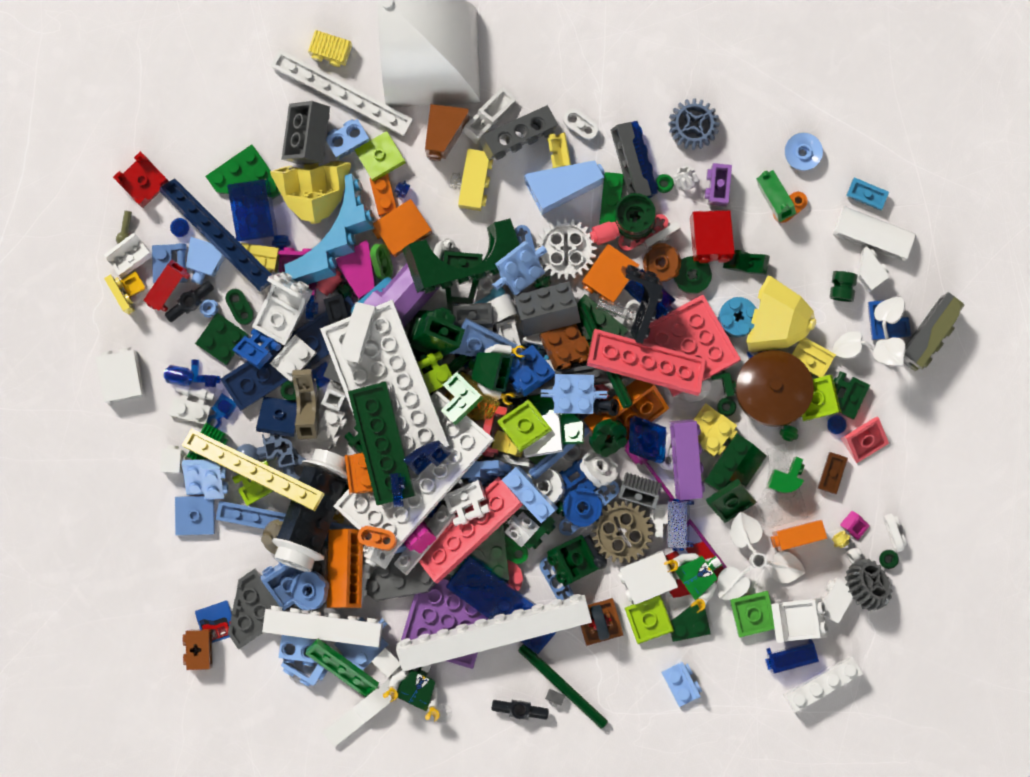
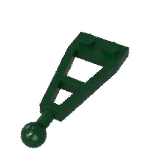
[444,251,483,354]

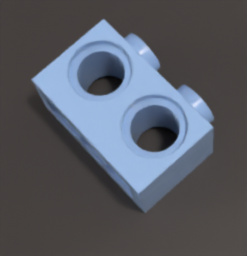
[326,119,370,161]
[278,635,322,666]

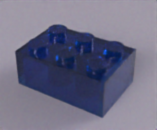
[227,178,278,242]

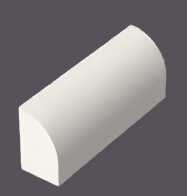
[833,206,915,262]

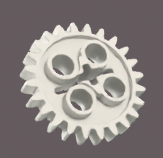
[535,218,597,281]

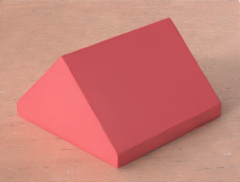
[841,416,889,463]

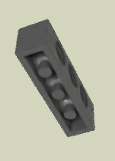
[479,105,558,161]

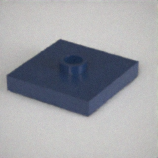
[256,397,297,437]

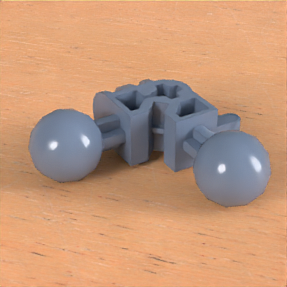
[236,434,306,481]

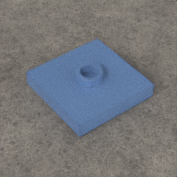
[175,496,215,535]

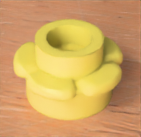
[832,531,850,548]

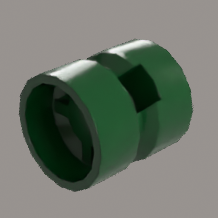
[829,271,858,302]

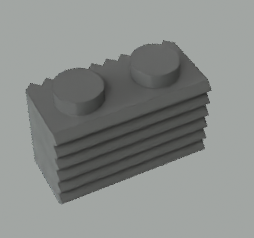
[618,472,662,509]

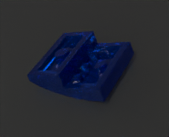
[403,440,451,475]

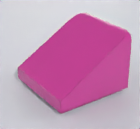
[840,511,870,540]

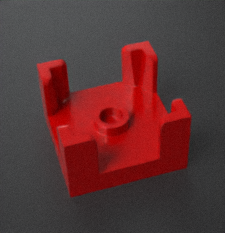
[113,151,169,208]

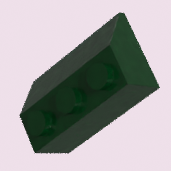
[703,433,767,492]

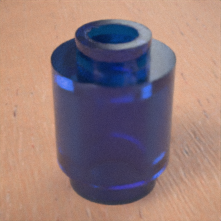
[163,365,194,387]

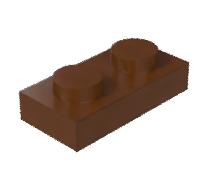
[817,452,848,495]

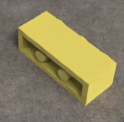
[458,149,493,211]

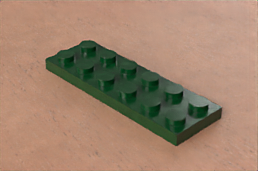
[348,381,416,506]

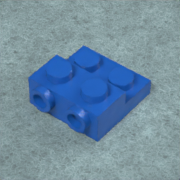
[509,345,556,397]

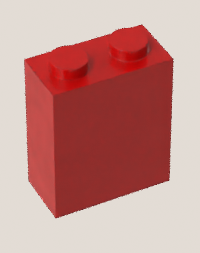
[689,210,735,263]

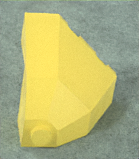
[270,161,351,224]
[746,275,816,353]

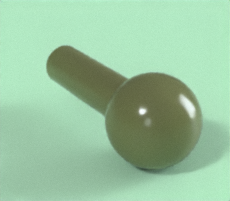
[116,210,132,244]

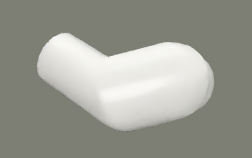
[433,238,455,260]

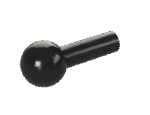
[584,535,607,570]

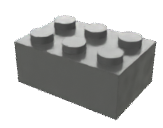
[281,101,330,165]
[514,281,581,337]

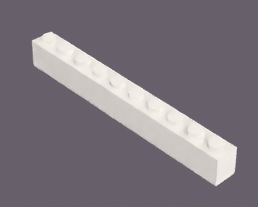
[396,594,592,672]

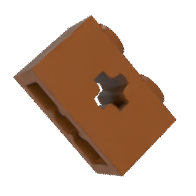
[182,629,213,670]

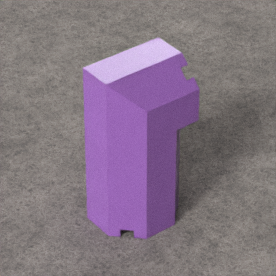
[363,263,440,327]

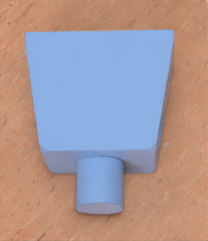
[186,237,225,285]

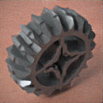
[845,559,893,611]

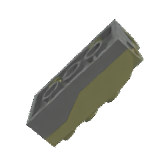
[904,292,965,371]

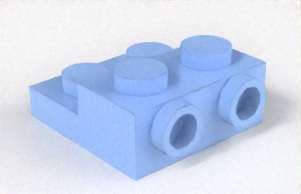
[182,459,228,499]

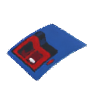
[195,600,232,643]

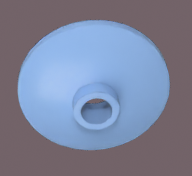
[785,133,823,171]

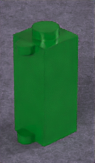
[756,170,796,222]

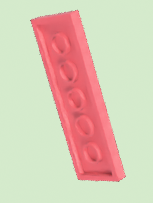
[587,329,706,396]
[419,476,523,584]

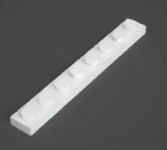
[271,49,413,137]

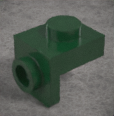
[710,370,736,398]

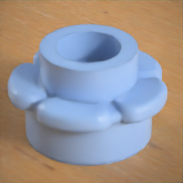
[200,299,218,318]

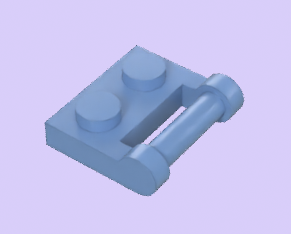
[152,243,188,283]

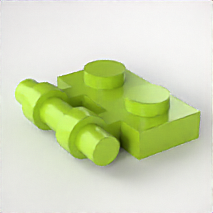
[418,351,452,393]
[232,459,274,506]

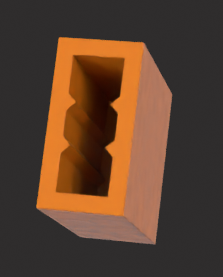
[372,199,432,258]
[581,244,639,305]
[770,520,827,551]

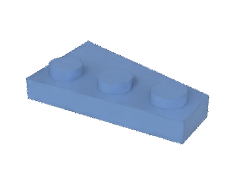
[451,318,518,357]

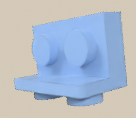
[661,661,702,707]

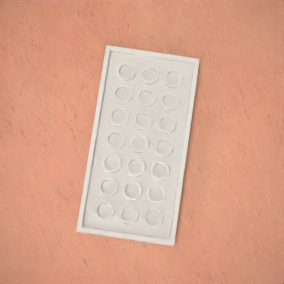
[320,300,450,457]
[333,390,494,557]

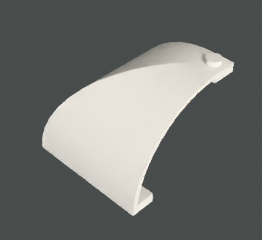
[377,0,481,107]

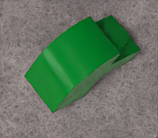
[766,457,805,493]

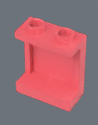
[482,404,507,458]

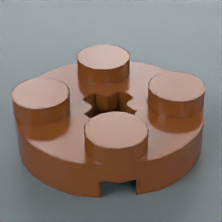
[643,243,681,282]

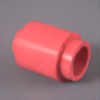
[590,221,620,245]
[316,269,343,296]

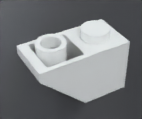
[857,246,890,293]

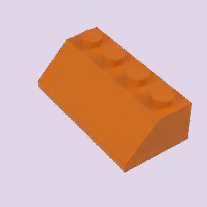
[583,379,669,441]

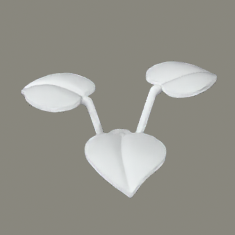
[832,297,906,367]
[717,512,806,600]

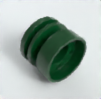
[615,193,655,240]

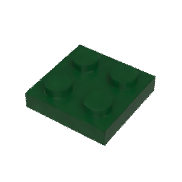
[195,313,249,366]
[706,479,757,523]

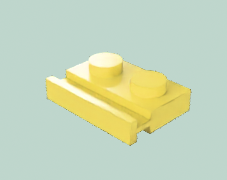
[104,274,135,314]
[792,337,836,378]

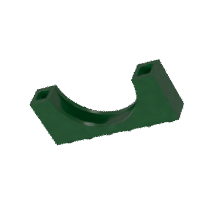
[402,218,520,294]

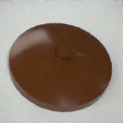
[736,350,814,427]

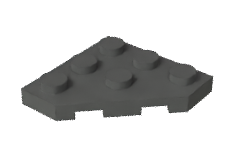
[365,552,436,601]
[228,568,283,650]

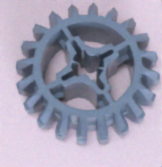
[668,98,720,150]

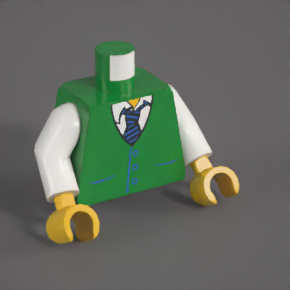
[664,553,722,613]

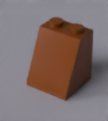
[425,104,470,161]

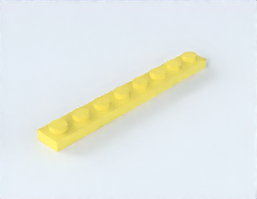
[182,429,324,511]

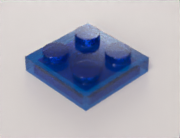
[629,416,666,464]

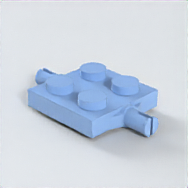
[492,241,547,295]
[541,374,607,414]
[334,617,389,670]

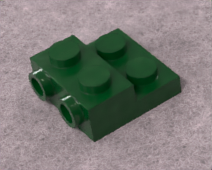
[547,535,599,587]

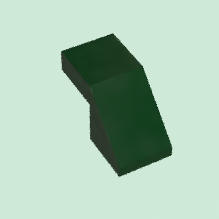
[723,250,770,275]

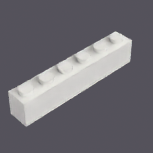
[262,605,383,647]

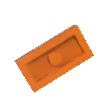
[369,174,396,216]

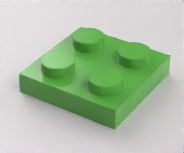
[730,591,775,637]

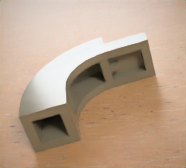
[292,369,319,439]

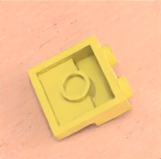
[693,403,738,457]

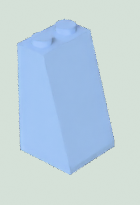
[524,160,605,215]

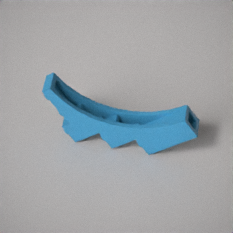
[284,173,374,285]

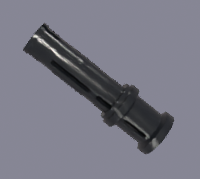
[593,398,619,416]

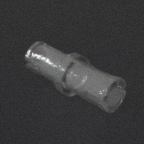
[596,297,636,322]

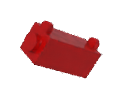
[143,259,190,312]

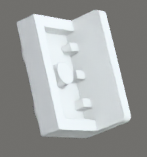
[104,233,152,279]

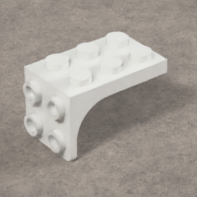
[252,272,313,345]

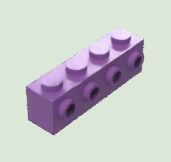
[669,419,705,501]

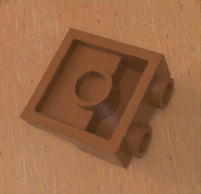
[539,324,590,370]

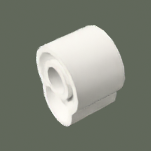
[487,294,518,327]

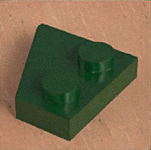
[671,604,711,642]

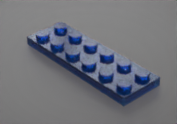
[446,556,556,654]

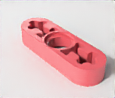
[618,214,668,252]

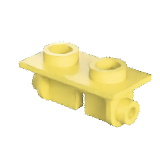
[547,132,571,168]

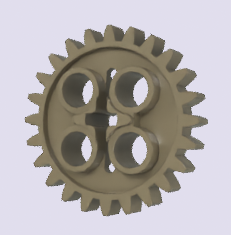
[591,501,654,564]

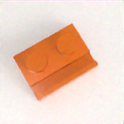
[344,453,373,495]

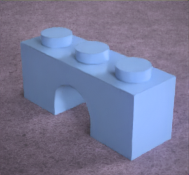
[502,466,558,523]

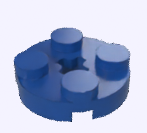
[563,488,602,527]

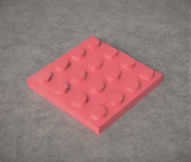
[643,295,741,397]

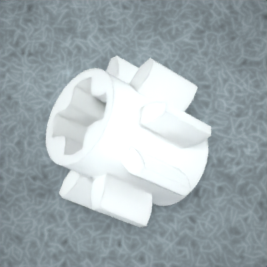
[673,166,698,190]

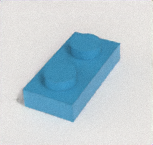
[846,177,889,210]

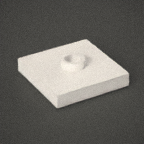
[524,413,563,458]

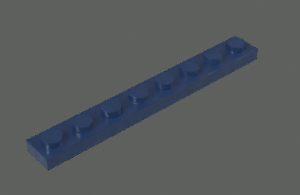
[160,178,272,291]

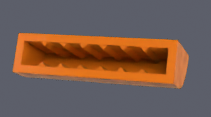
[327,529,363,608]

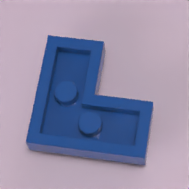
[867,300,911,340]

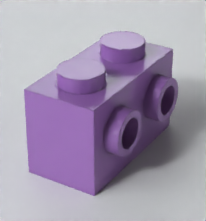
[705,163,732,207]

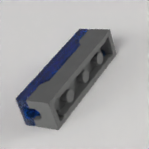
[610,121,658,198]

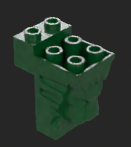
[407,307,465,374]

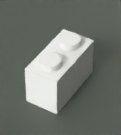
[820,578,852,624]

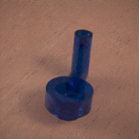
[190,359,221,387]

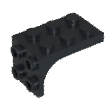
[621,265,663,344]

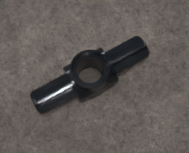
[165,281,214,322]
[491,699,549,720]

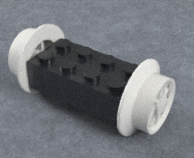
[272,449,348,572]

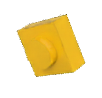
[120,271,147,298]

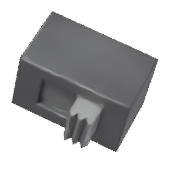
[545,688,565,707]

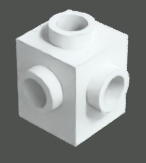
[504,512,540,547]
[363,539,395,570]

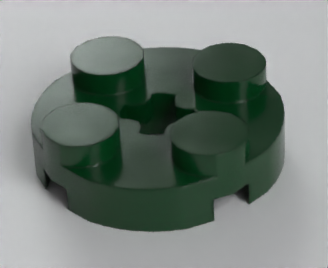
[674,256,712,294]
[589,419,628,458]

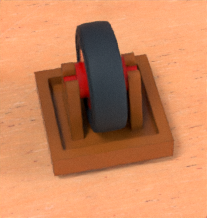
[580,598,623,646]

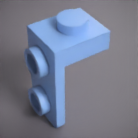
[281,662,328,687]

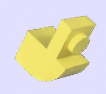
[491,430,523,458]

